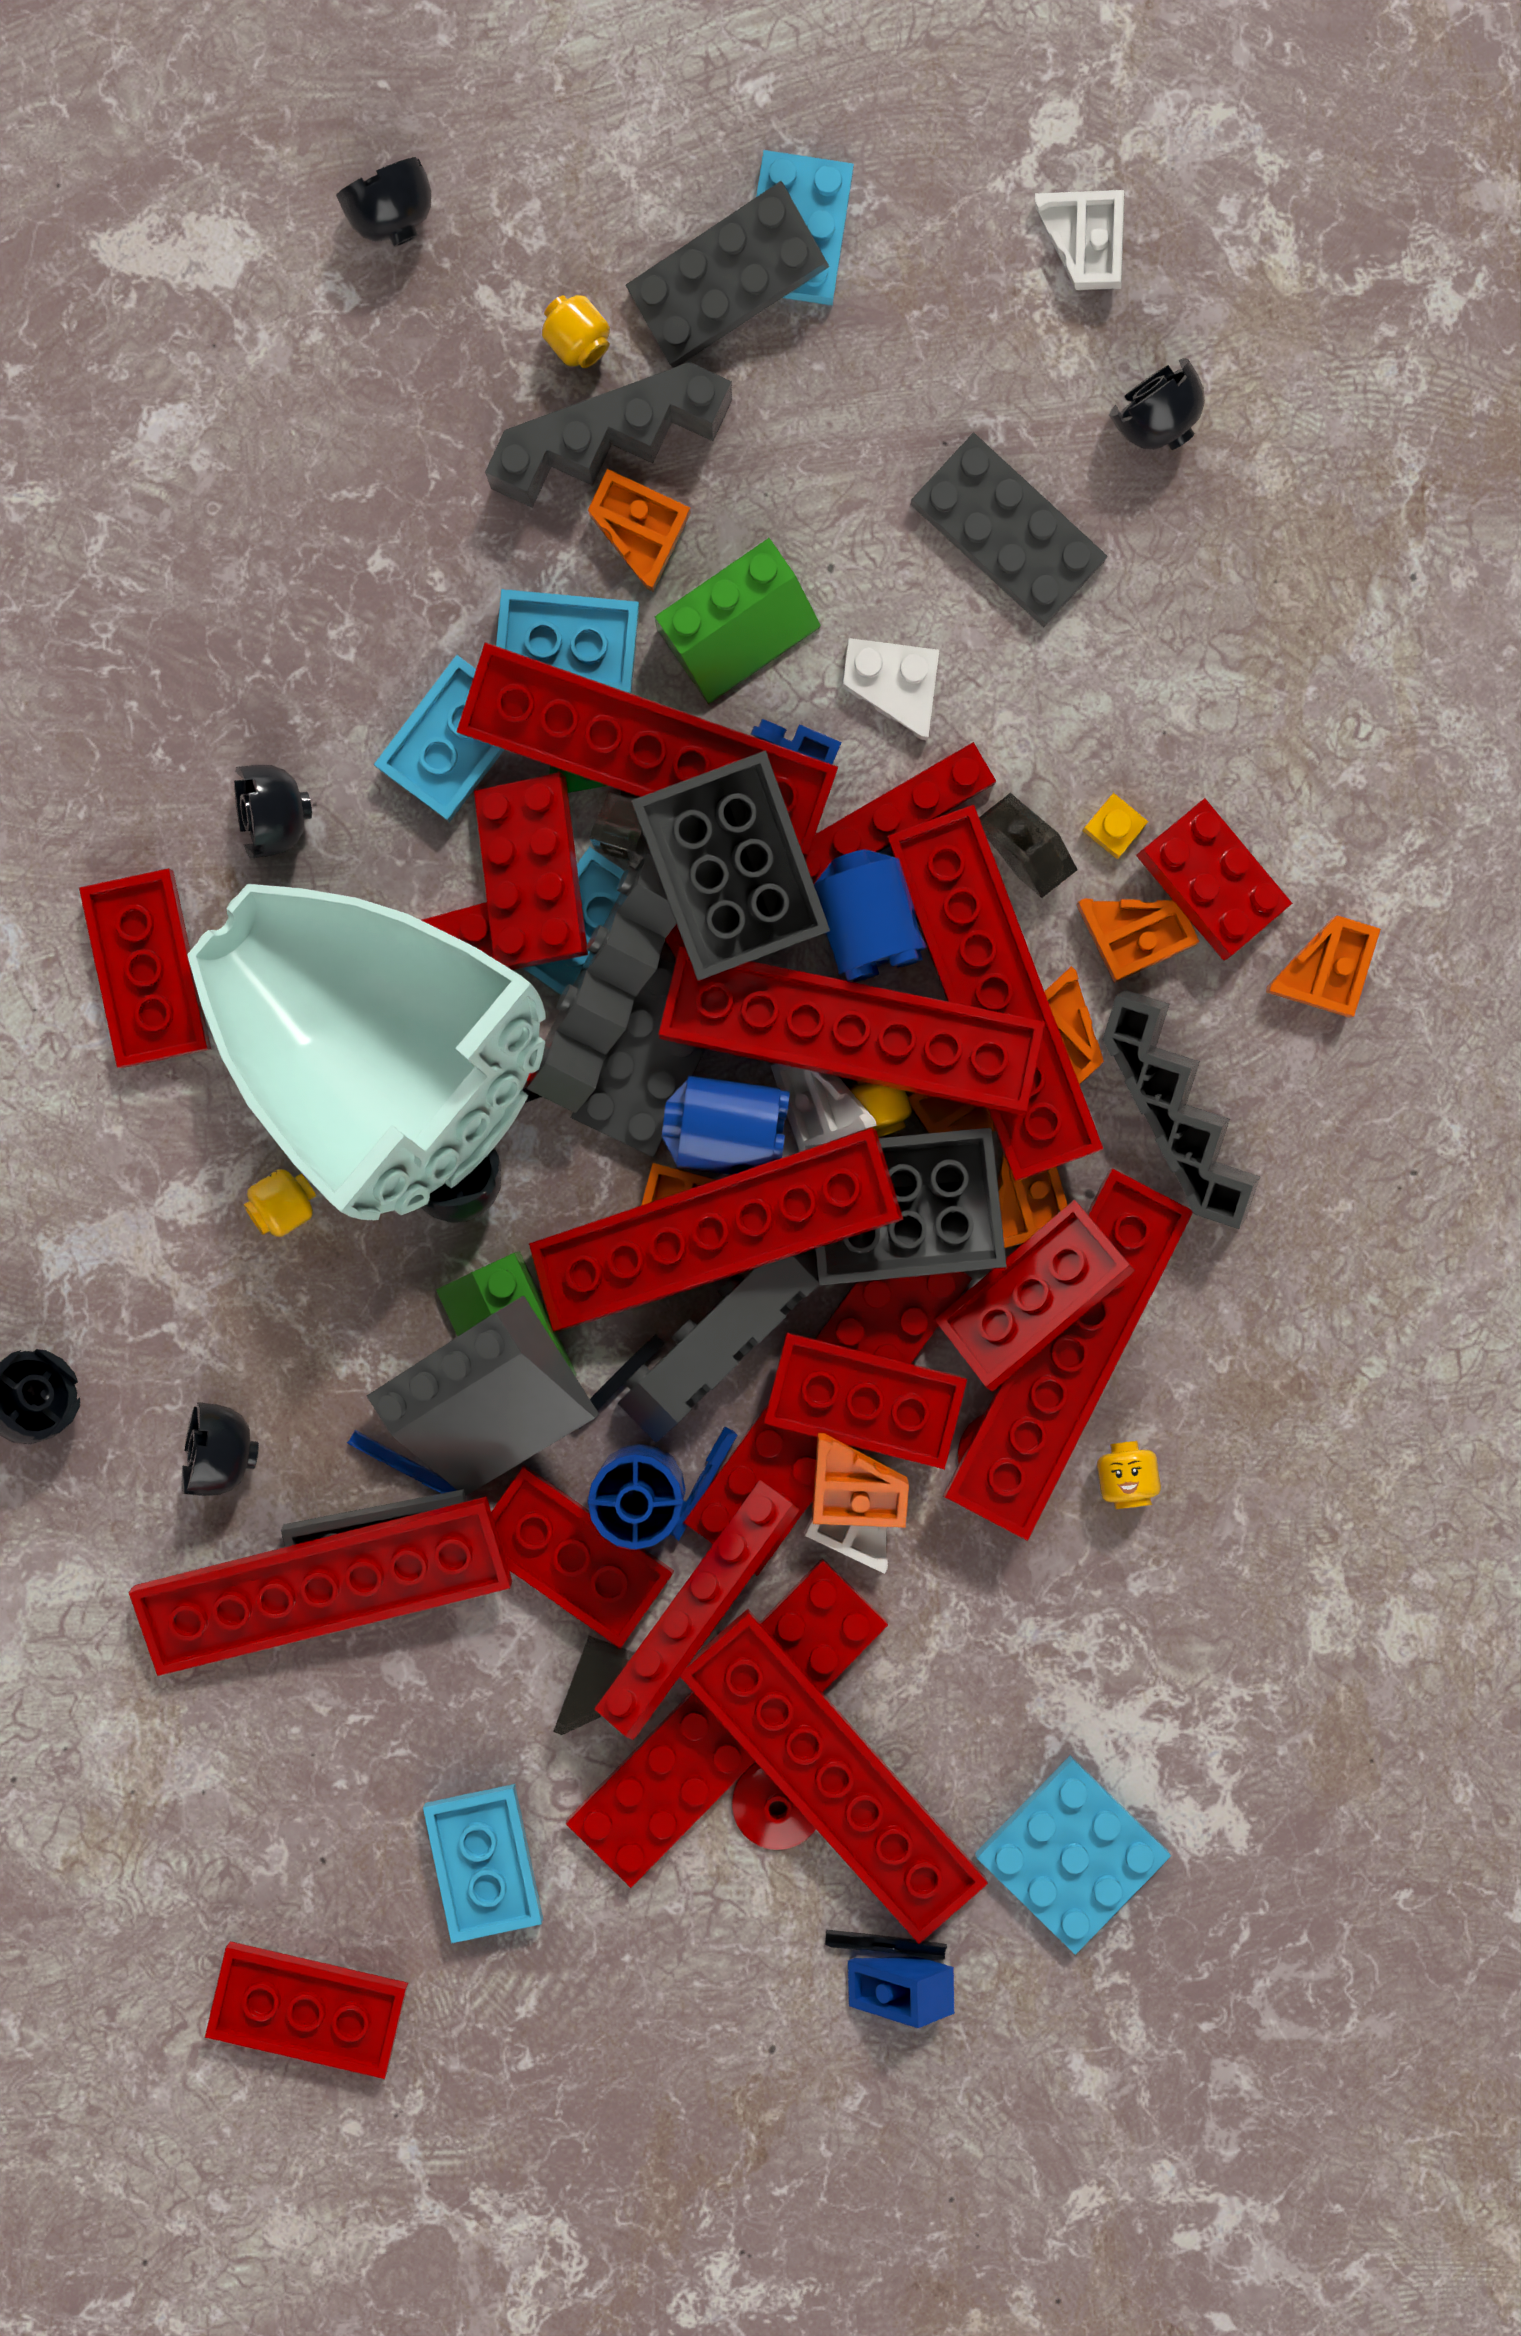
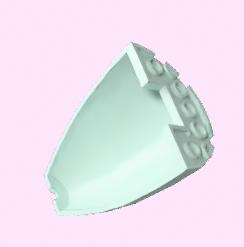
[187,884,546,1220]

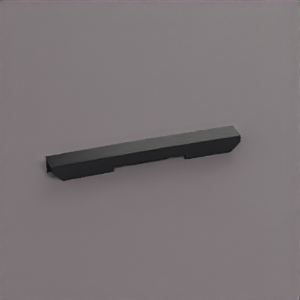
[579,1334,665,1429]
[825,1930,947,1960]

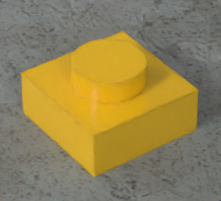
[1082,792,1149,859]

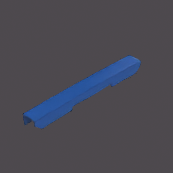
[670,1427,738,1541]
[347,1430,457,1493]

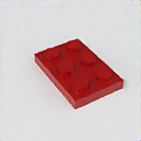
[1136,798,1293,961]

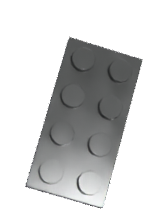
[626,181,830,368]
[910,432,1108,627]
[570,958,706,1157]

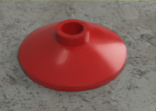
[732,1763,816,1850]

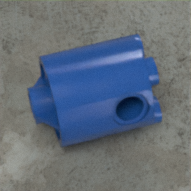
[814,849,927,982]
[661,1076,790,1175]
[588,1444,686,1550]

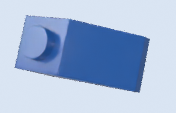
[848,1957,955,2028]

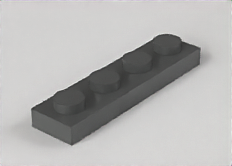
[281,1489,467,1547]

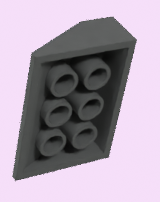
[631,751,830,981]
[805,1128,1007,1286]
[367,1295,599,1496]

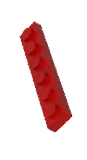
[594,1480,800,1740]

